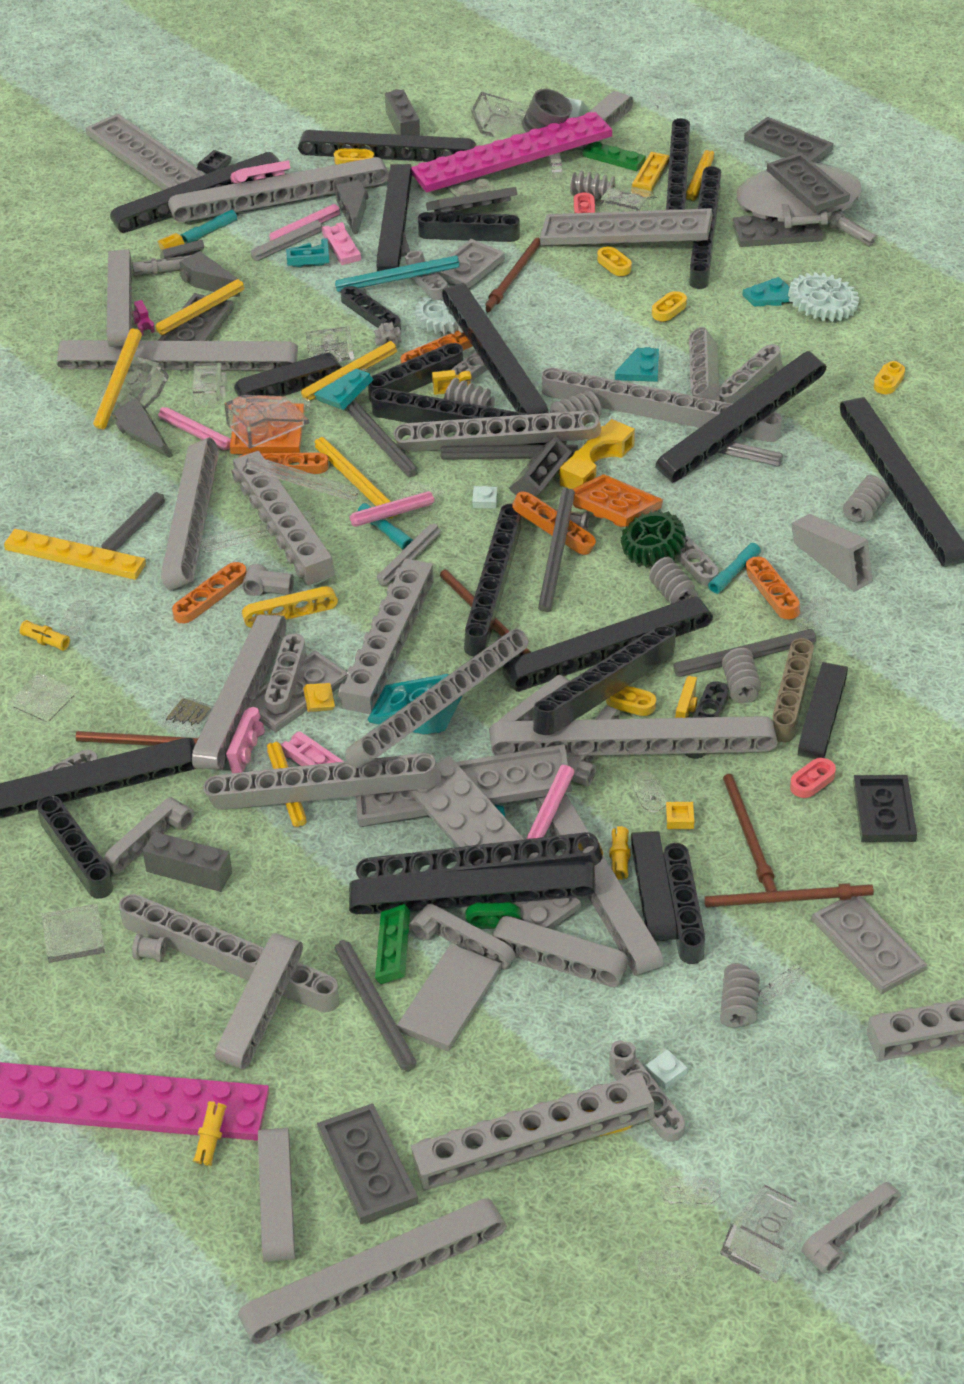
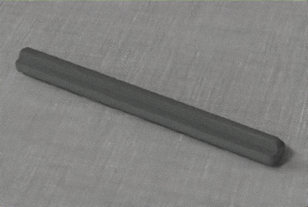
[345,399,418,477]
[441,445,579,460]
[538,488,575,612]
[673,629,816,677]
[334,940,417,1072]

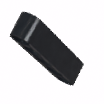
[418,212,520,242]
[368,343,463,402]
[234,353,342,404]
[797,662,848,759]
[37,795,113,899]
[631,831,677,941]
[664,843,705,964]

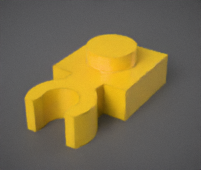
[432,370,472,395]

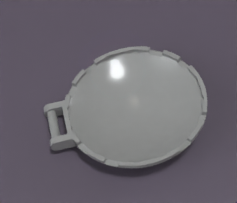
[737,162,861,228]

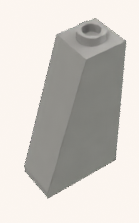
[791,514,873,592]

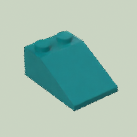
[367,674,462,735]

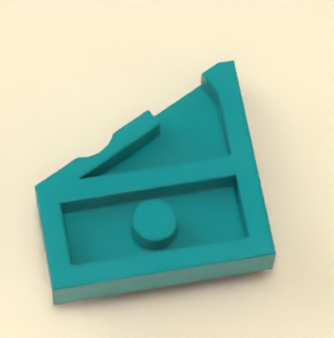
[286,238,329,267]
[742,277,790,307]
[615,347,659,382]
[314,368,373,410]

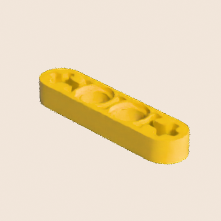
[241,586,338,628]

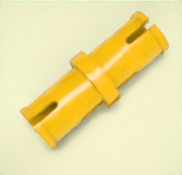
[19,620,70,651]
[609,826,631,880]
[193,1101,227,1166]

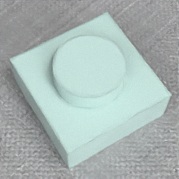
[472,486,497,509]
[645,1050,687,1090]

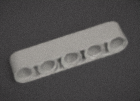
[577,91,634,149]
[689,327,720,401]
[492,916,629,987]
[215,933,303,1070]
[258,1127,295,1262]

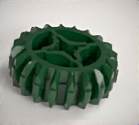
[621,509,686,569]

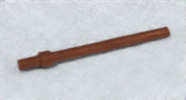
[485,238,541,312]
[440,569,531,656]
[76,731,199,746]
[723,774,777,892]
[704,883,874,907]

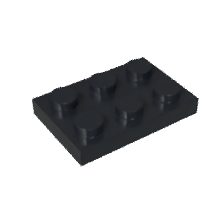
[853,775,917,842]

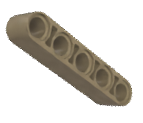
[772,638,814,743]

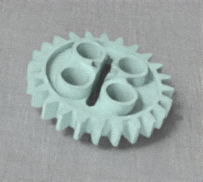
[788,272,859,322]
[415,292,486,335]

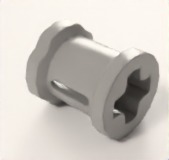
[132,934,167,962]

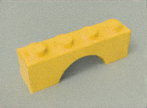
[559,419,635,489]

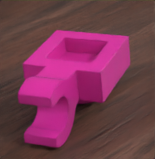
[132,300,155,336]

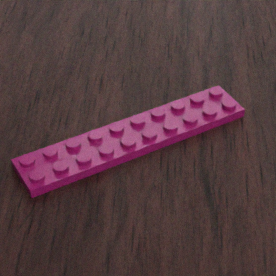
[411,112,613,193]
[0,1062,269,1141]

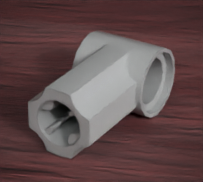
[242,564,294,596]

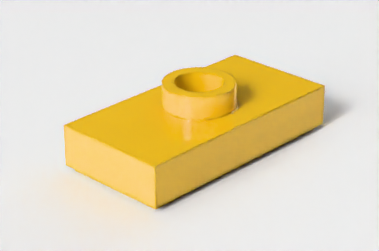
[675,676,698,718]

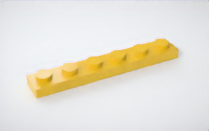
[4,529,146,580]

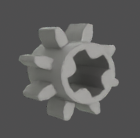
[374,322,402,346]

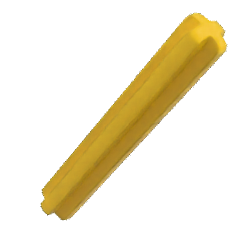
[686,150,715,201]
[267,741,307,827]

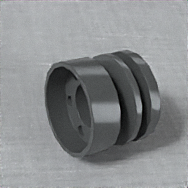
[522,89,572,132]

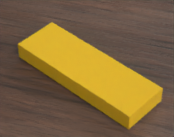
[632,152,670,193]

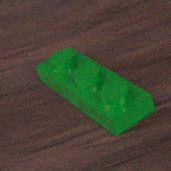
[583,141,646,171]
[375,904,410,985]

